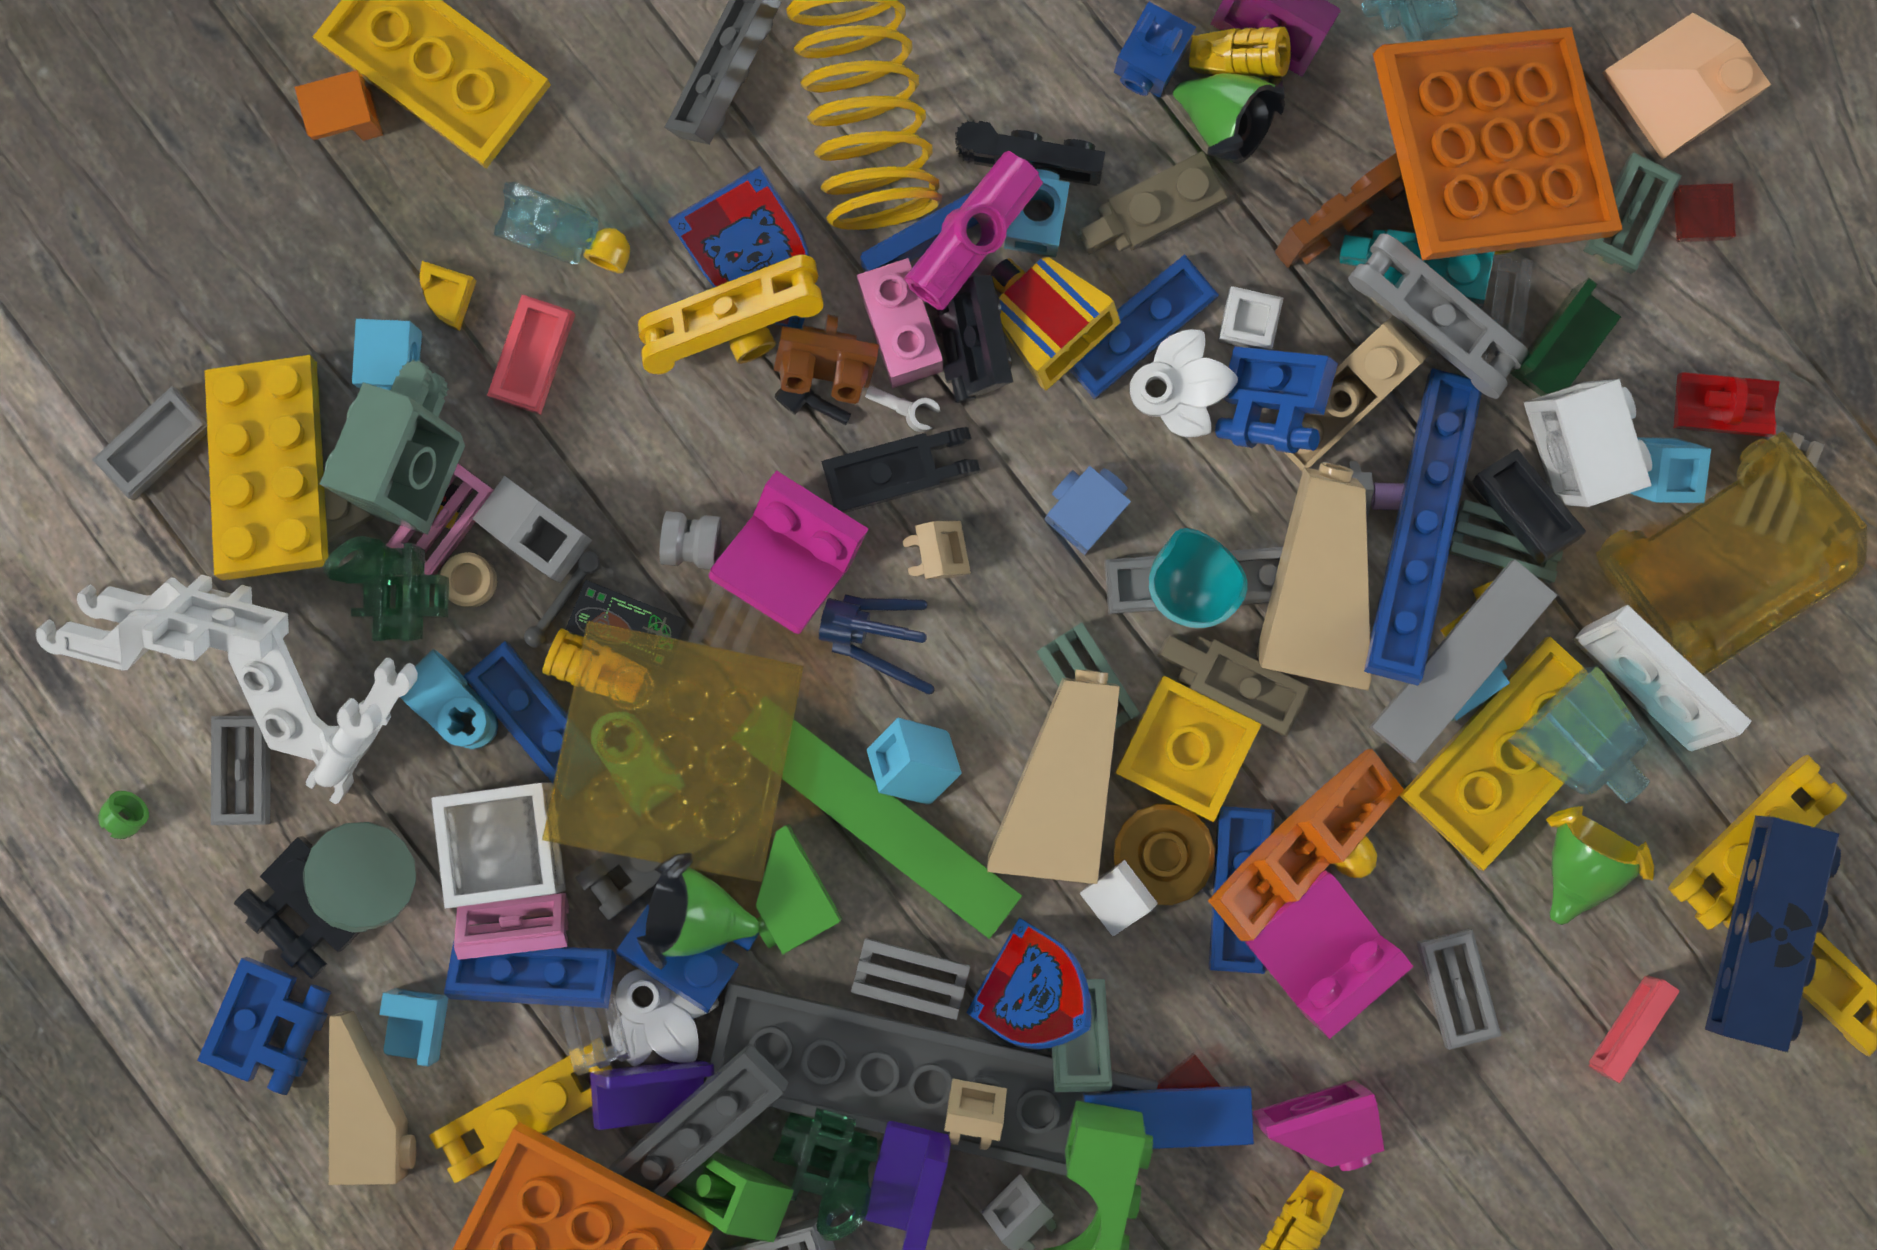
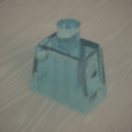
[1509,666,1650,803]

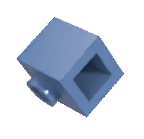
[1044,466,1131,555]

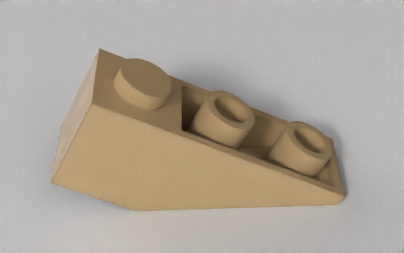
[1284,315,1431,472]

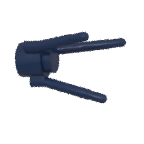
[819,594,935,695]

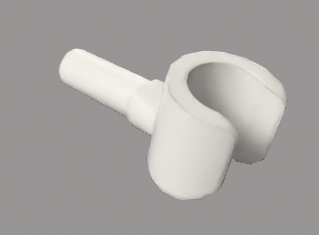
[865,385,940,432]

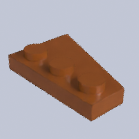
[1275,153,1405,269]

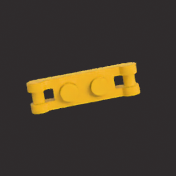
[638,255,824,374]
[1668,755,1847,930]
[1722,909,1877,1057]
[429,1037,612,1183]

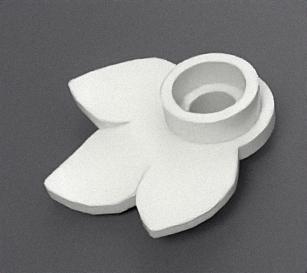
[1129,329,1238,438]
[615,969,719,1067]

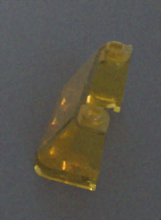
[1596,431,1867,676]

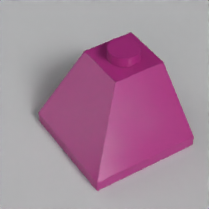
[1252,1080,1384,1171]

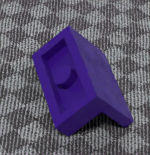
[590,1059,715,1130]
[864,1121,951,1250]

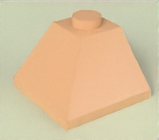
[1603,13,1771,160]

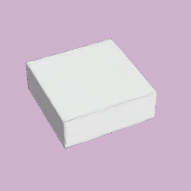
[1218,286,1284,350]
[1080,860,1158,936]

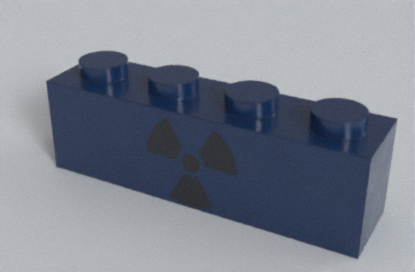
[1705,816,1841,1052]

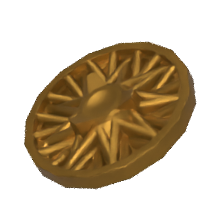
[1113,804,1215,905]

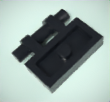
[933,275,1013,403]
[234,836,360,979]

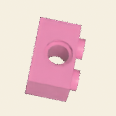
[857,258,943,388]

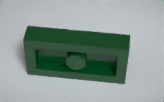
[1510,278,1621,398]

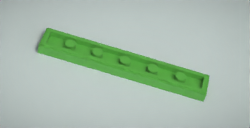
[731,696,1022,939]

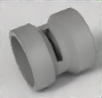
[660,511,722,570]

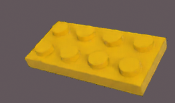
[313,0,551,169]
[205,355,329,581]
[1399,636,1631,871]

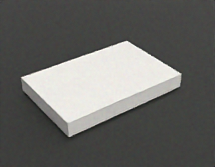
[1573,605,1752,751]

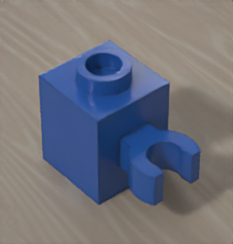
[1114,1,1196,98]

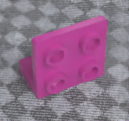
[708,470,868,634]
[1245,871,1414,1039]

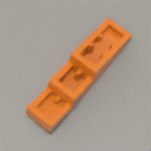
[1208,749,1404,941]

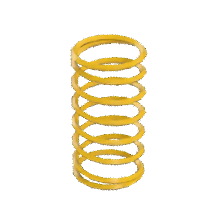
[786,0,942,230]

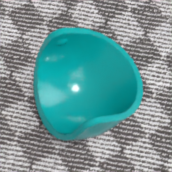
[1149,528,1248,628]

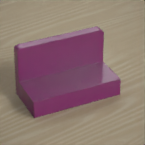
[1210,0,1341,77]

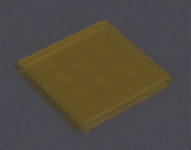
[541,621,804,882]

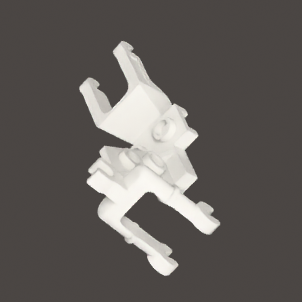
[36,575,418,804]

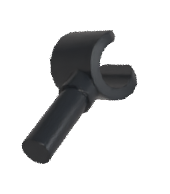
[775,388,851,425]

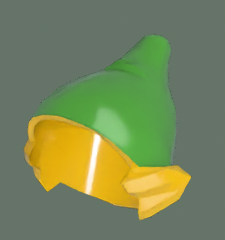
[1545,806,1655,925]

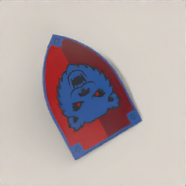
[668,166,810,328]
[966,918,1091,1049]

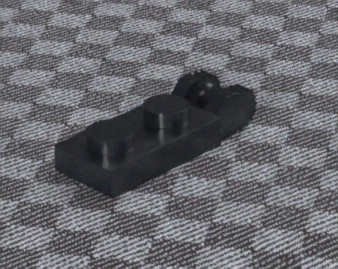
[955,120,1105,186]
[821,427,980,513]

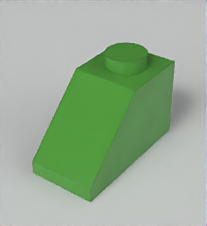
[755,824,843,954]
[667,1151,794,1243]

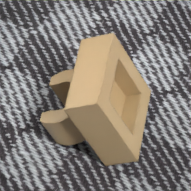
[903,521,971,579]
[944,1079,1007,1150]

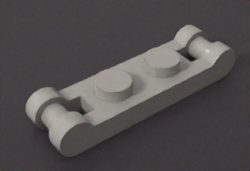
[1348,233,1529,399]

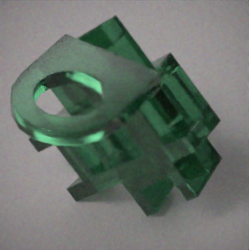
[323,536,449,641]
[773,1108,878,1241]

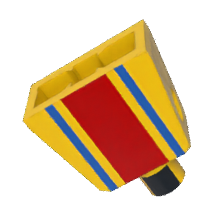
[990,257,1121,391]

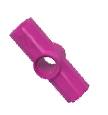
[904,151,1043,310]

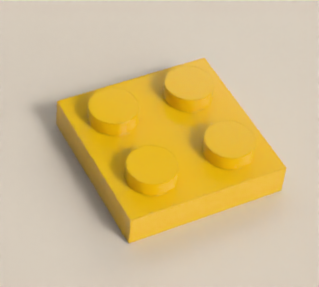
[1114,676,1262,822]

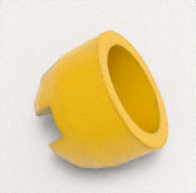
[583,228,630,273]
[729,326,776,364]
[1333,835,1377,878]

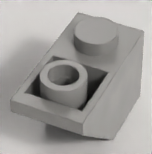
[473,476,593,584]

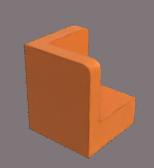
[294,70,383,141]

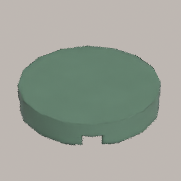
[303,822,416,932]

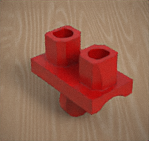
[1673,372,1780,437]

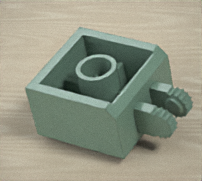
[320,360,465,535]

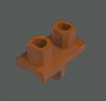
[773,314,879,404]

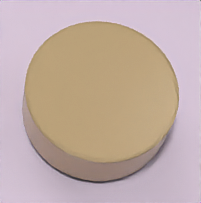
[440,552,497,608]

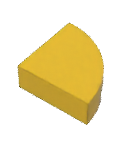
[420,261,477,331]

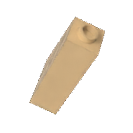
[1256,463,1371,691]
[987,669,1120,884]

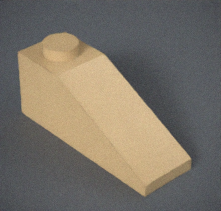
[329,1011,416,1185]

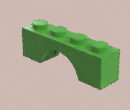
[1043,1100,1153,1250]

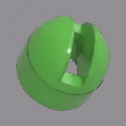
[98,791,149,839]

